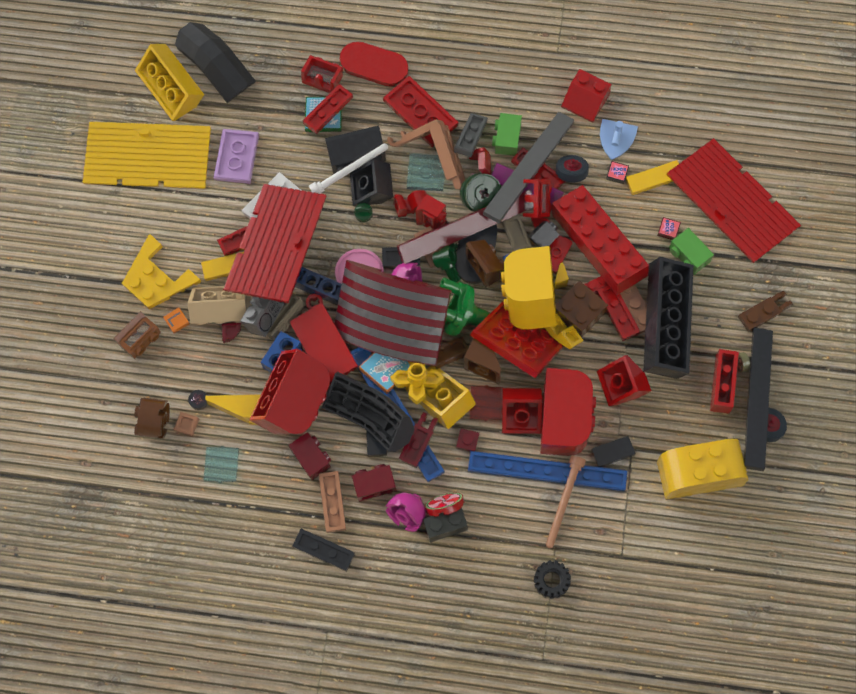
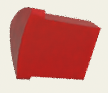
[469,147,492,175]

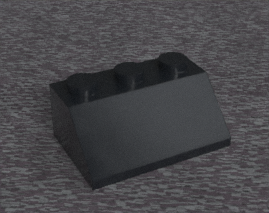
[325,125,386,174]

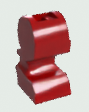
[393,190,427,217]

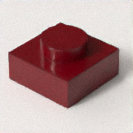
[456,428,480,452]

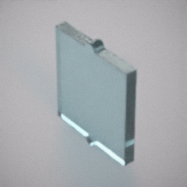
[203,446,239,484]

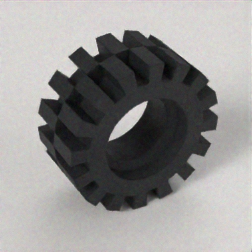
[534,560,571,599]

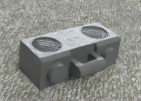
[240,297,285,337]

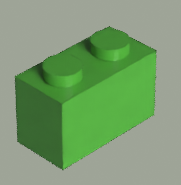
[492,113,522,156]
[669,228,714,275]

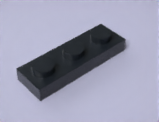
[292,528,355,572]

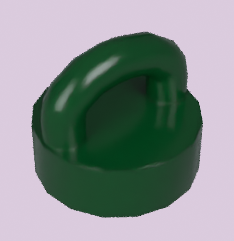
[354,203,373,223]

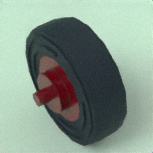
[556,155,589,183]
[767,407,787,443]

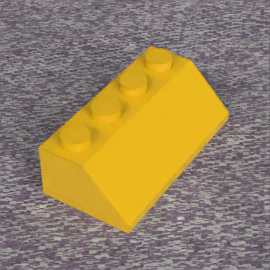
[135,44,204,121]

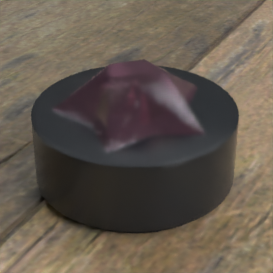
[188,390,208,410]

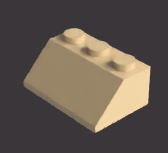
[188,286,247,325]

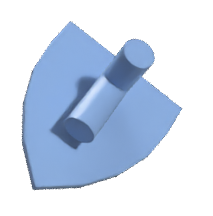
[600,119,638,160]

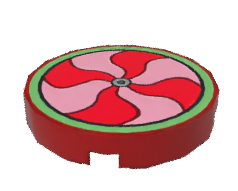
[425,492,465,517]

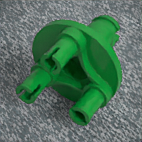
[439,277,490,336]

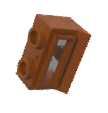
[114,311,161,359]

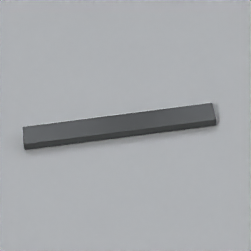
[483,112,574,223]

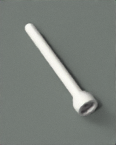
[309,143,388,194]

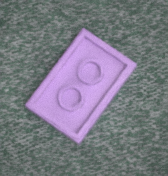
[213,129,259,184]

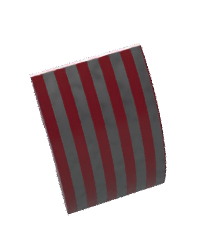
[335,260,452,366]

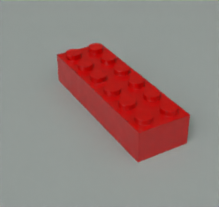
[552,185,649,295]

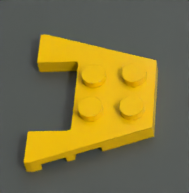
[122,234,201,309]

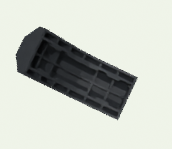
[175,22,256,103]
[322,372,415,452]

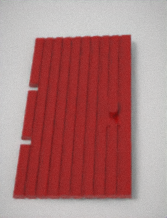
[666,138,801,264]
[223,184,327,303]

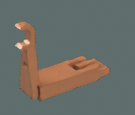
[387,119,465,190]

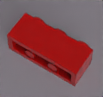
[710,349,739,414]

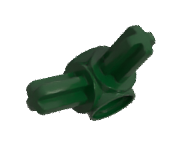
[432,243,461,282]

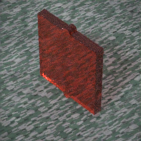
[470,385,503,422]

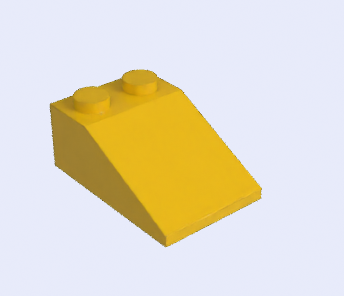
[405,365,476,429]

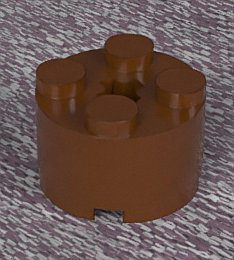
[134,398,170,439]

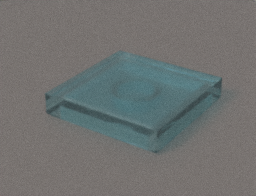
[407,153,445,192]

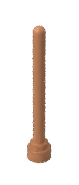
[546,455,586,549]

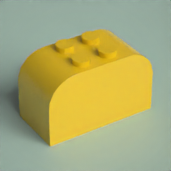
[501,246,557,329]
[657,439,749,500]

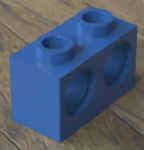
[260,331,303,373]

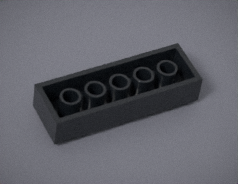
[643,257,694,379]

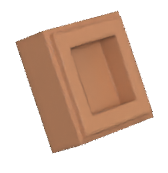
[173,412,199,437]

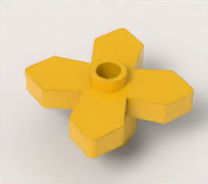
[390,362,444,405]

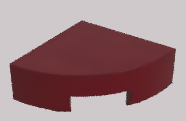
[222,322,242,343]

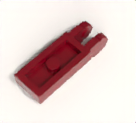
[398,412,438,468]

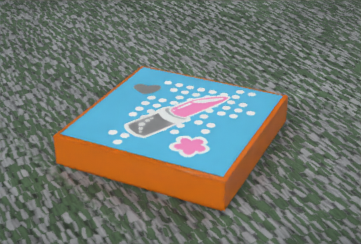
[359,352,410,394]

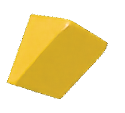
[554,263,569,290]

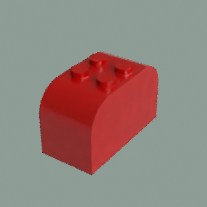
[249,349,330,435]
[540,368,596,456]

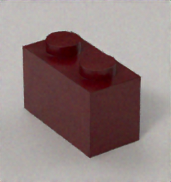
[288,432,331,481]
[351,464,397,502]

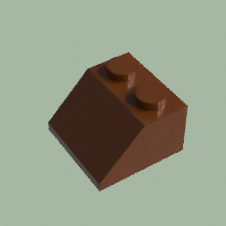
[466,240,504,288]
[464,338,501,385]

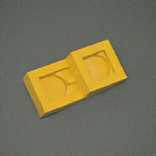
[545,314,584,349]

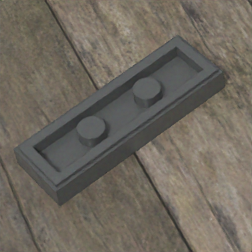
[454,113,488,157]

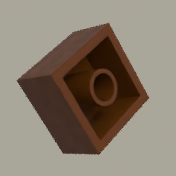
[555,280,608,338]

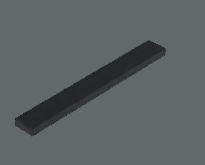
[744,327,773,472]

